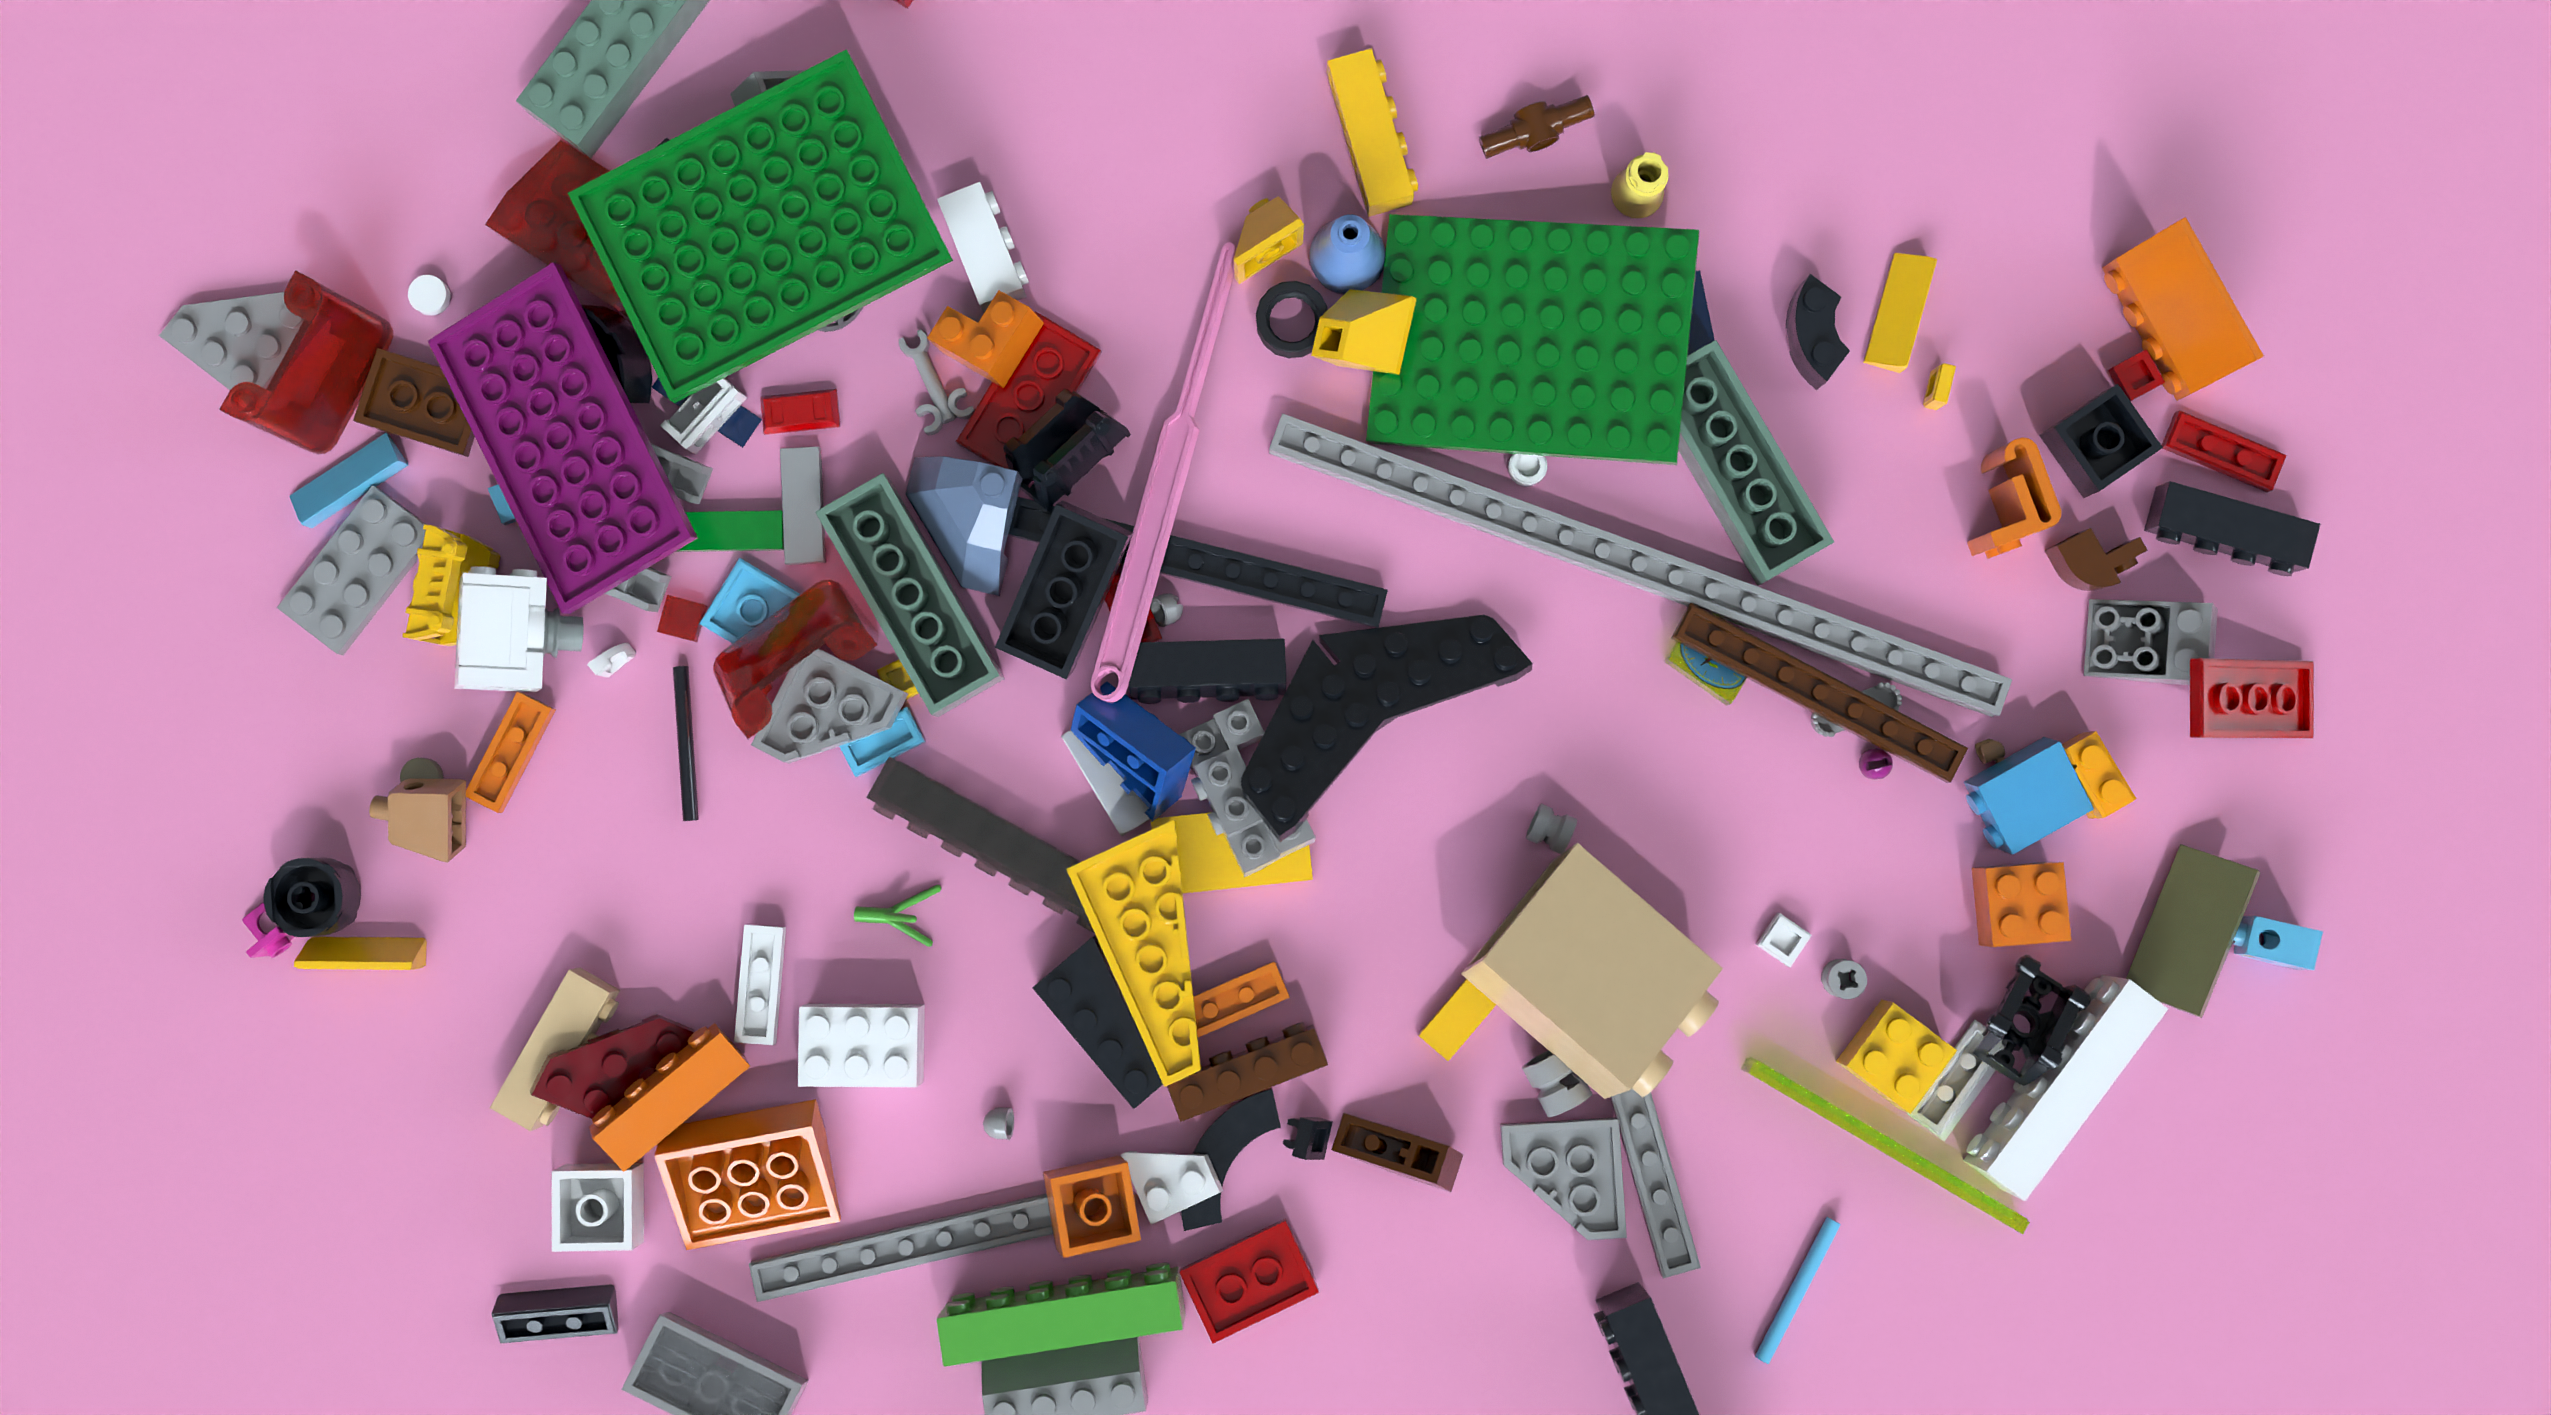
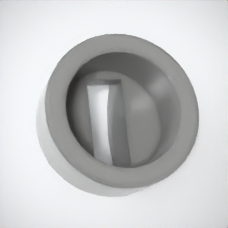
[1150,593,1183,627]
[983,1108,1014,1140]

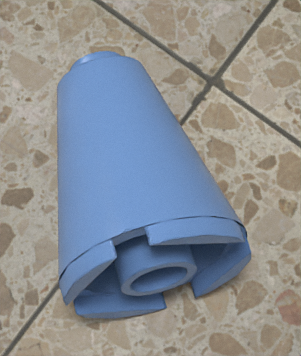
[1309,214,1386,294]

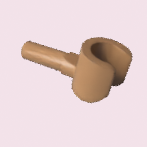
[1975,739,2005,764]

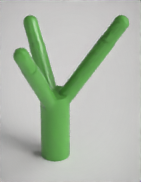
[854,885,942,947]

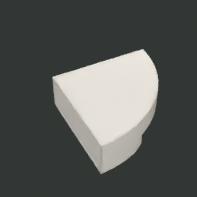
[587,643,636,678]

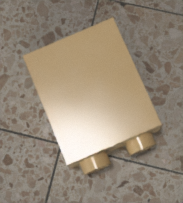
[1461,843,1723,1099]

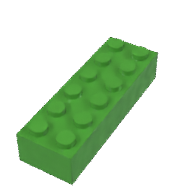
[936,1263,1186,1367]

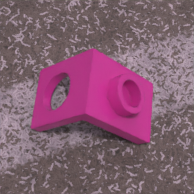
[242,902,295,958]

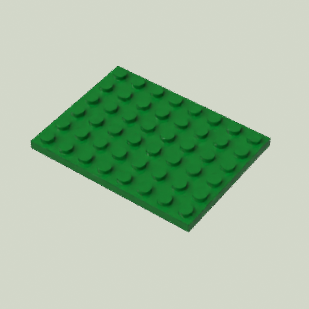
[568,49,953,403]
[1366,214,1700,465]

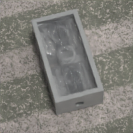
[621,1312,808,1415]

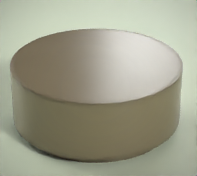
[400,758,443,782]

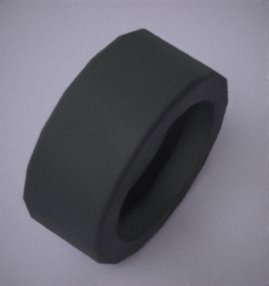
[1256,281,1328,359]

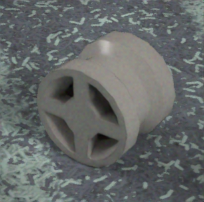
[1821,959,1867,999]

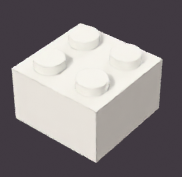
[552,1163,644,1252]

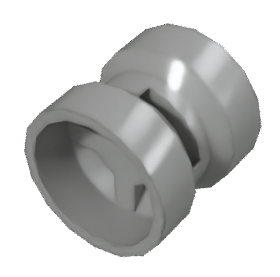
[1526,804,1577,854]

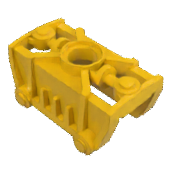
[402,524,500,646]

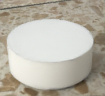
[408,275,451,316]
[1508,454,1547,487]

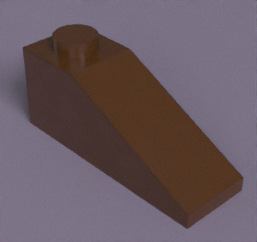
[1331,1113,1463,1192]

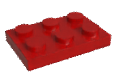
[1179,1218,1319,1344]

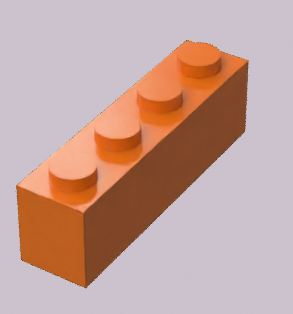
[589,1023,750,1172]

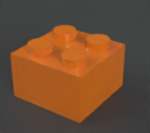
[1971,862,2072,947]
[1043,1156,1141,1258]

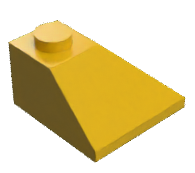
[1233,196,1304,284]

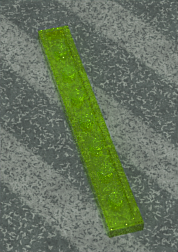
[1741,1057,2030,1234]

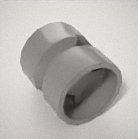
[1522,1050,1592,1117]

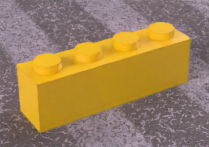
[1327,48,1418,217]

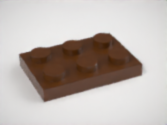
[353,348,475,457]

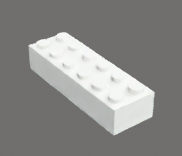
[1963,975,2168,1201]

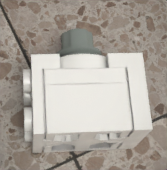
[454,567,584,692]

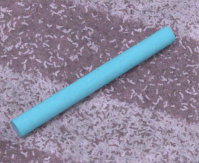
[1755,1217,1841,1364]

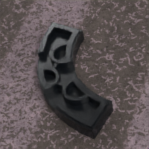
[1181,1088,1281,1231]

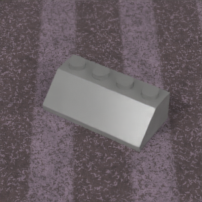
[982,1337,1148,1415]

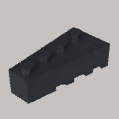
[1033,935,1163,1109]

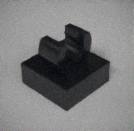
[1283,1117,1333,1160]

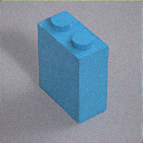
[1964,737,2094,855]

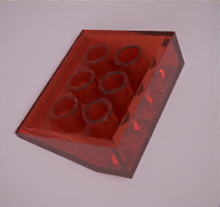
[485,140,628,317]

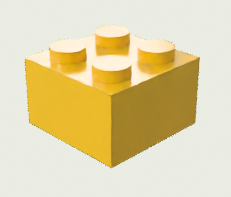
[1836,999,1957,1114]

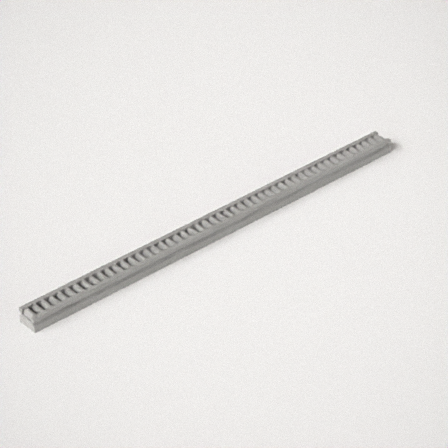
[1269,413,2012,717]

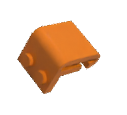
[1967,438,2061,559]

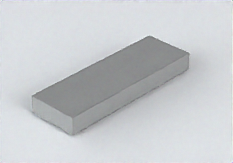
[780,447,826,565]

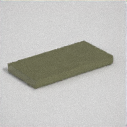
[2126,844,2260,1018]

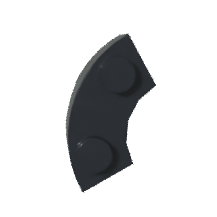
[1785,274,1850,390]
[581,304,653,403]

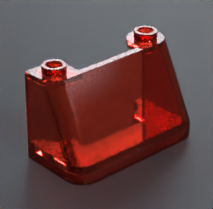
[219,270,393,455]
[713,579,879,739]

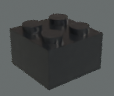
[2039,384,2163,498]

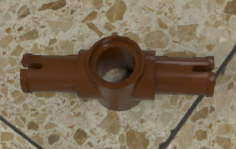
[1479,95,1595,159]

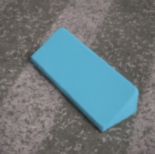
[289,432,409,528]

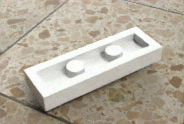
[734,924,786,1045]

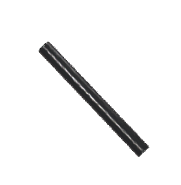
[673,666,699,821]

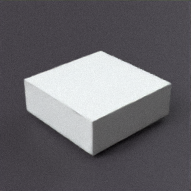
[1755,913,1812,967]

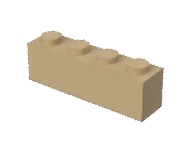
[490,968,620,1131]

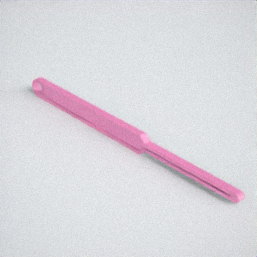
[1091,242,1237,703]

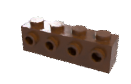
[1167,1022,1328,1122]

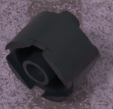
[263,858,361,937]

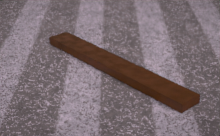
[1671,603,1968,783]

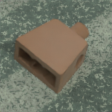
[369,778,466,863]

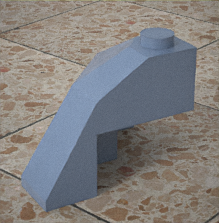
[906,456,1022,596]

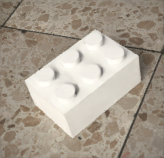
[798,1004,925,1087]

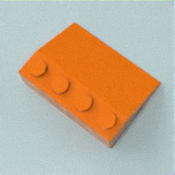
[2102,217,2264,401]
[654,1099,841,1250]

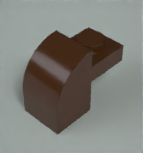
[2045,528,2148,591]

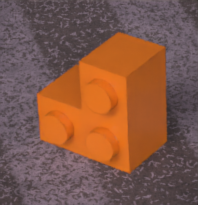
[927,290,1044,388]

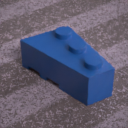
[1071,681,1196,822]

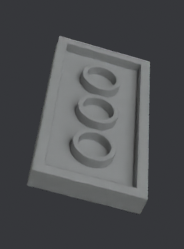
[277,485,427,655]

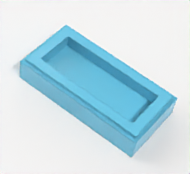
[839,707,926,777]

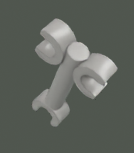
[899,329,975,435]

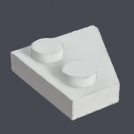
[1121,1151,1224,1225]

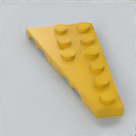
[1066,819,1201,1087]

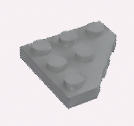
[159,291,327,407]
[751,641,908,764]
[1500,1117,1627,1240]

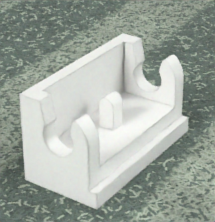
[660,378,747,454]

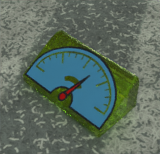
[1664,642,1747,706]

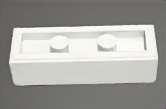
[1061,730,1150,836]
[1907,1019,2005,1141]

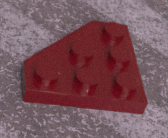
[530,1014,694,1119]

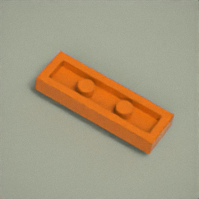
[466,691,556,813]
[1194,961,1290,1037]

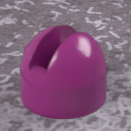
[1859,748,1893,780]

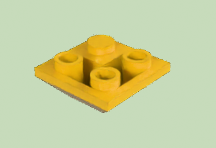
[1311,289,1417,375]

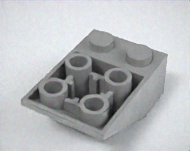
[2084,599,2218,685]

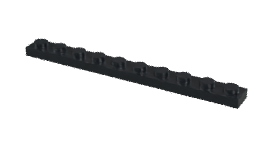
[1008,497,1388,628]

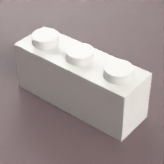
[937,182,1029,312]

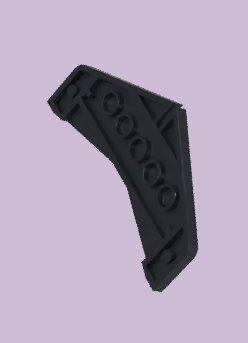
[1241,615,1533,842]

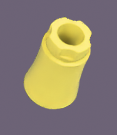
[1611,152,1669,219]

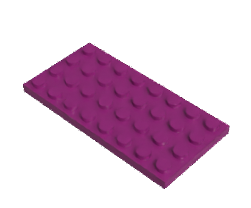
[428,262,698,614]

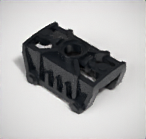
[1003,389,1131,512]
[1973,955,2091,1086]

